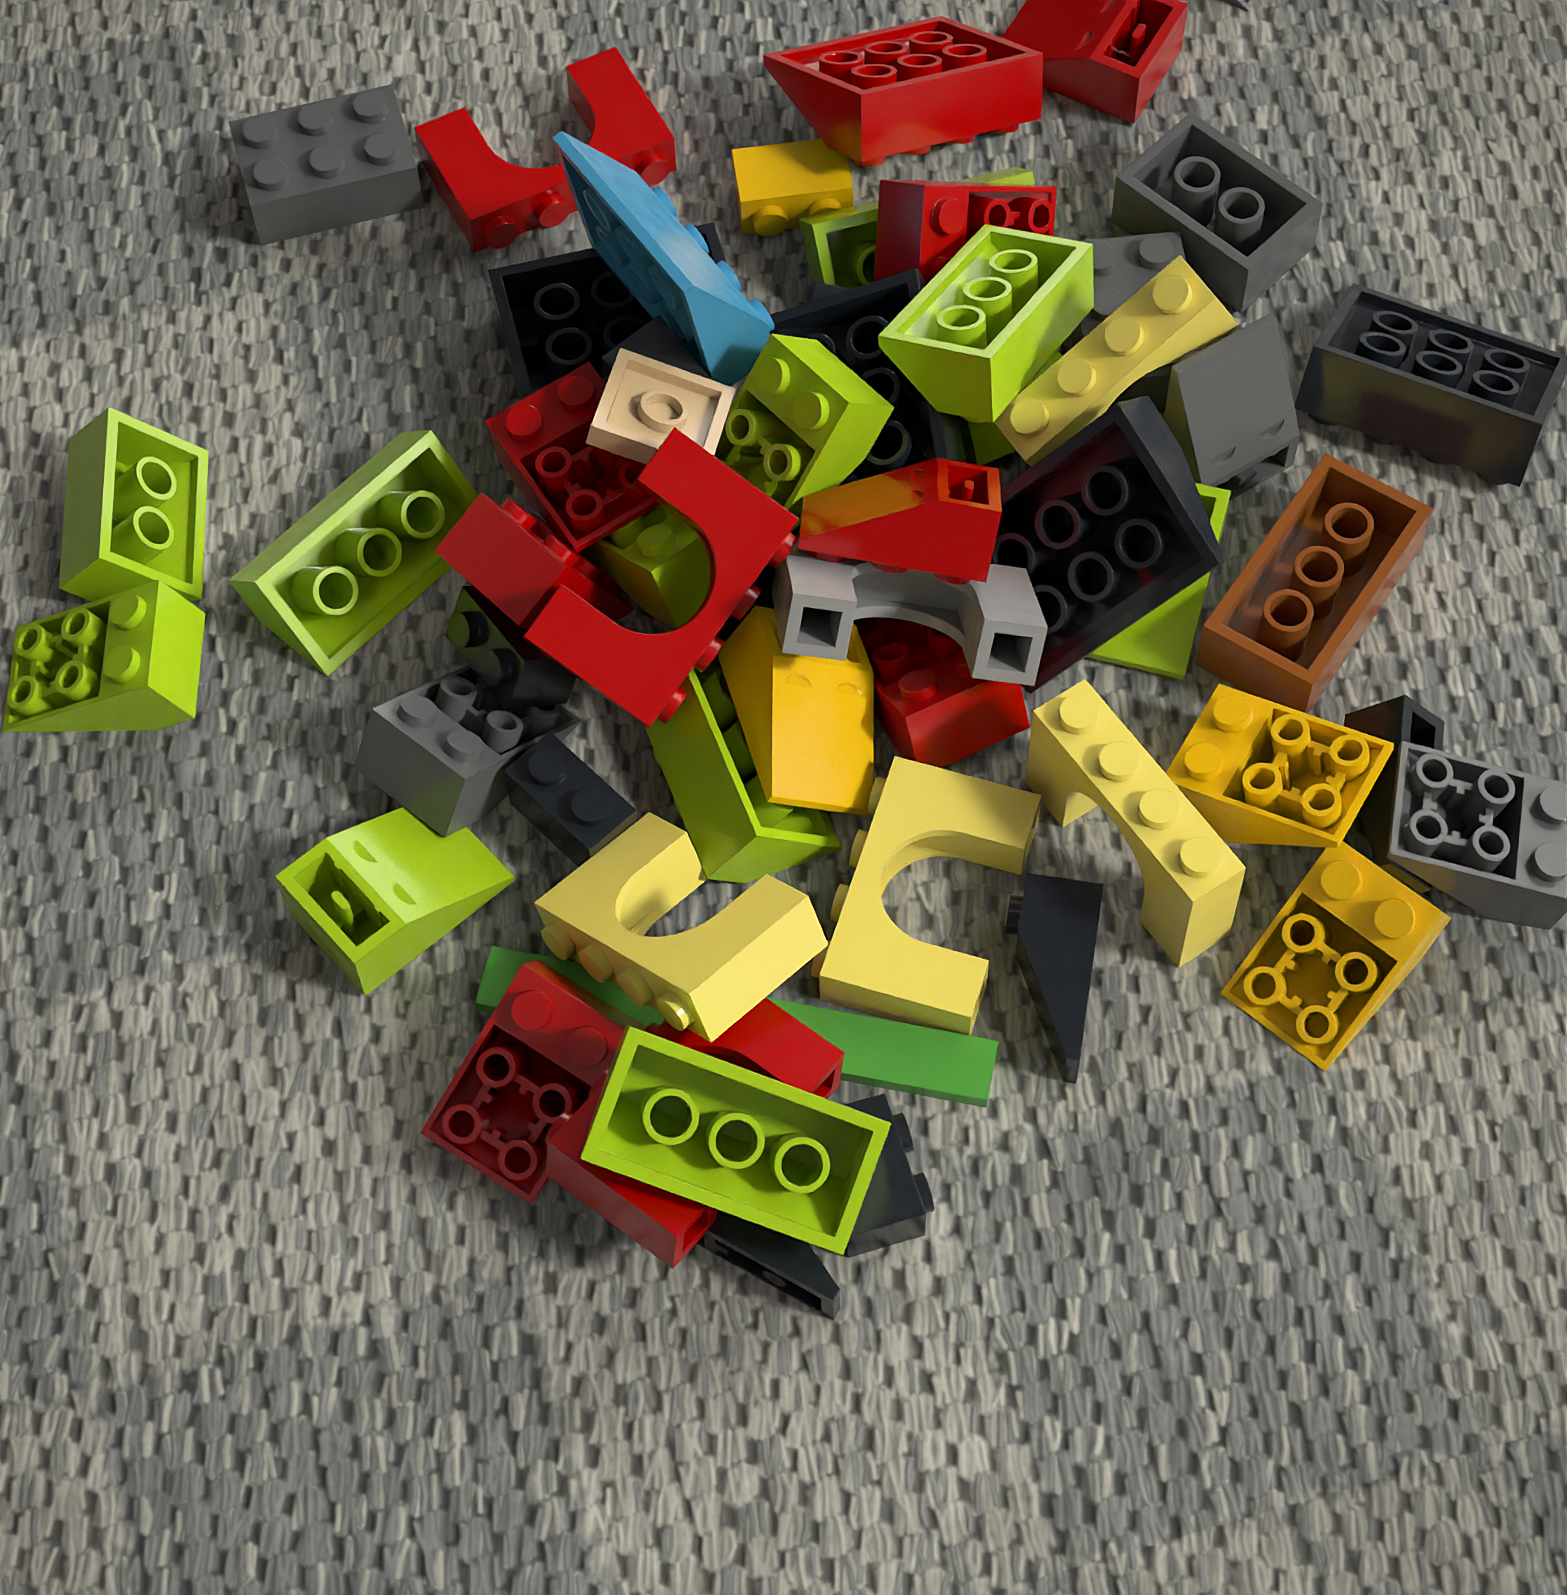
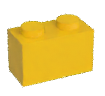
[732,139,853,237]

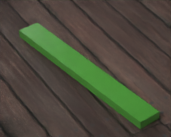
[475,946,999,1108]

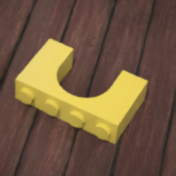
[994,255,1239,467]
[1025,679,1246,968]
[811,756,1041,1035]
[534,812,828,1042]

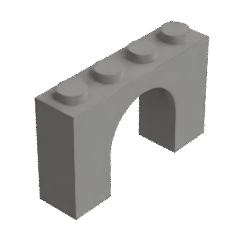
[771,537,1048,686]

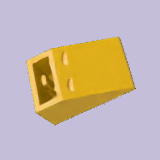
[717,606,874,816]
[1166,684,1394,848]
[1220,841,1451,1071]

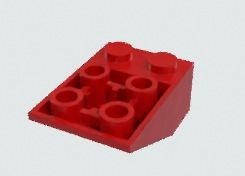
[1001,0,1188,124]
[873,180,1057,284]
[485,362,661,553]
[798,458,1002,585]
[434,493,635,630]
[857,617,1030,768]
[420,959,646,1204]

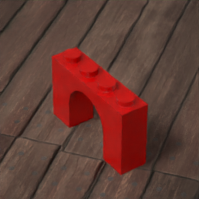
[414,46,677,253]
[522,427,799,727]
[545,997,845,1269]

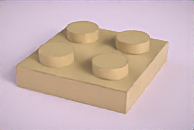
[586,348,736,464]

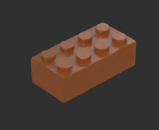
[1196,453,1433,714]

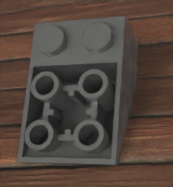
[1163,312,1300,501]
[353,664,582,838]
[1386,741,1567,930]

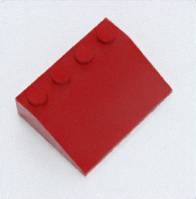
[763,16,1043,166]

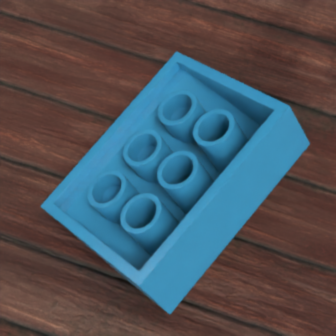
[552,131,775,387]

